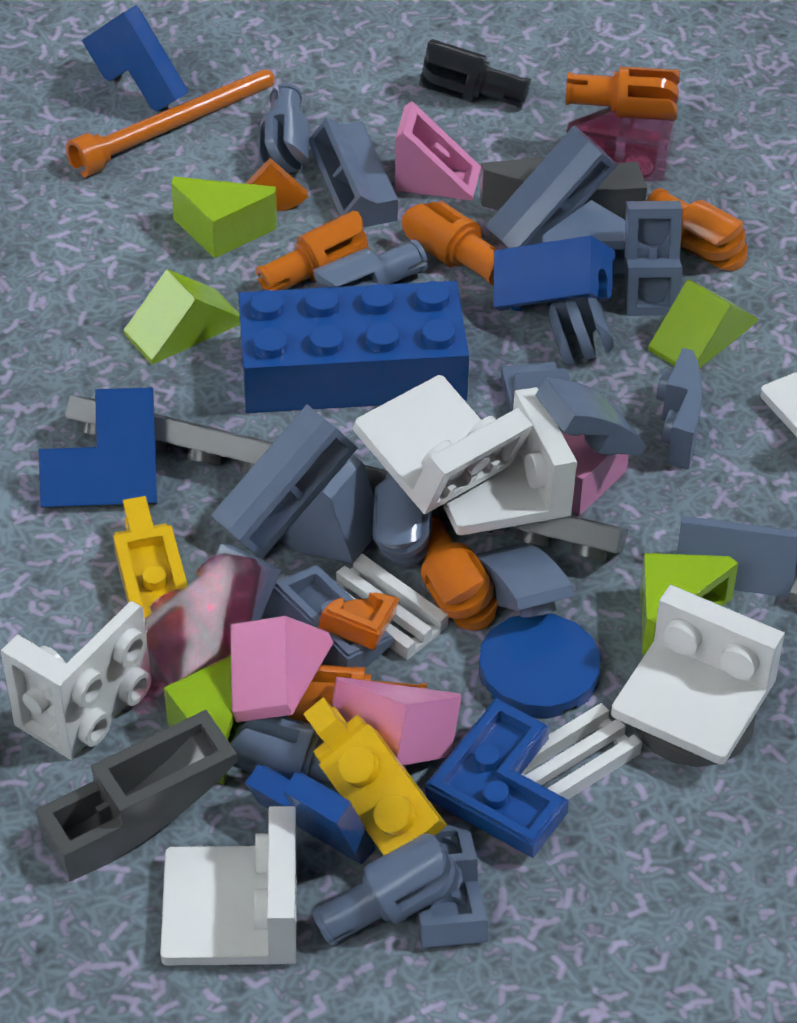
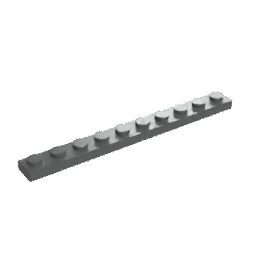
[65,395,629,561]

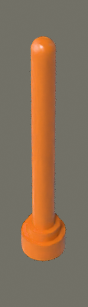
[66,69,275,178]

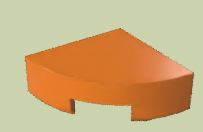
[245,158,308,211]
[318,593,400,651]

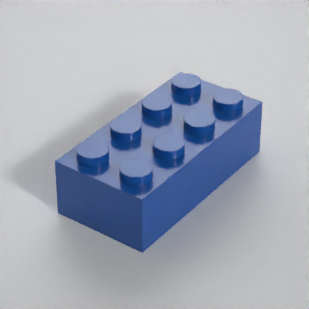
[238,281,469,413]

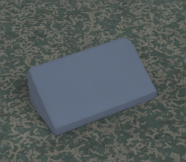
[677,516,797,598]
[265,564,394,668]

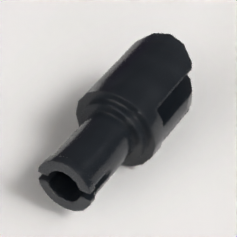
[419,39,531,109]

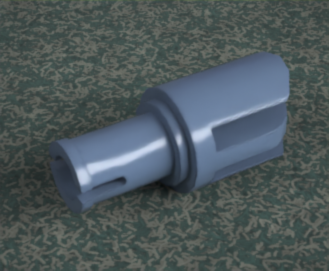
[258,83,310,175]
[313,239,428,288]
[548,297,614,366]
[373,471,432,568]
[231,716,332,784]
[312,833,463,947]

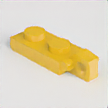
[113,496,193,639]
[303,698,447,855]

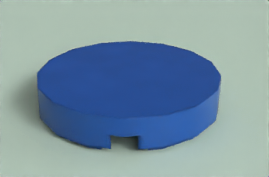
[479,614,601,719]

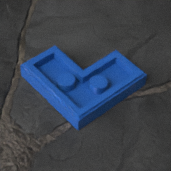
[81,5,189,111]
[38,387,157,507]
[425,698,568,858]
[245,765,376,865]

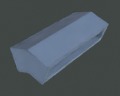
[309,118,398,227]
[486,125,618,248]
[211,404,358,559]

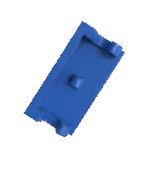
[493,235,615,311]

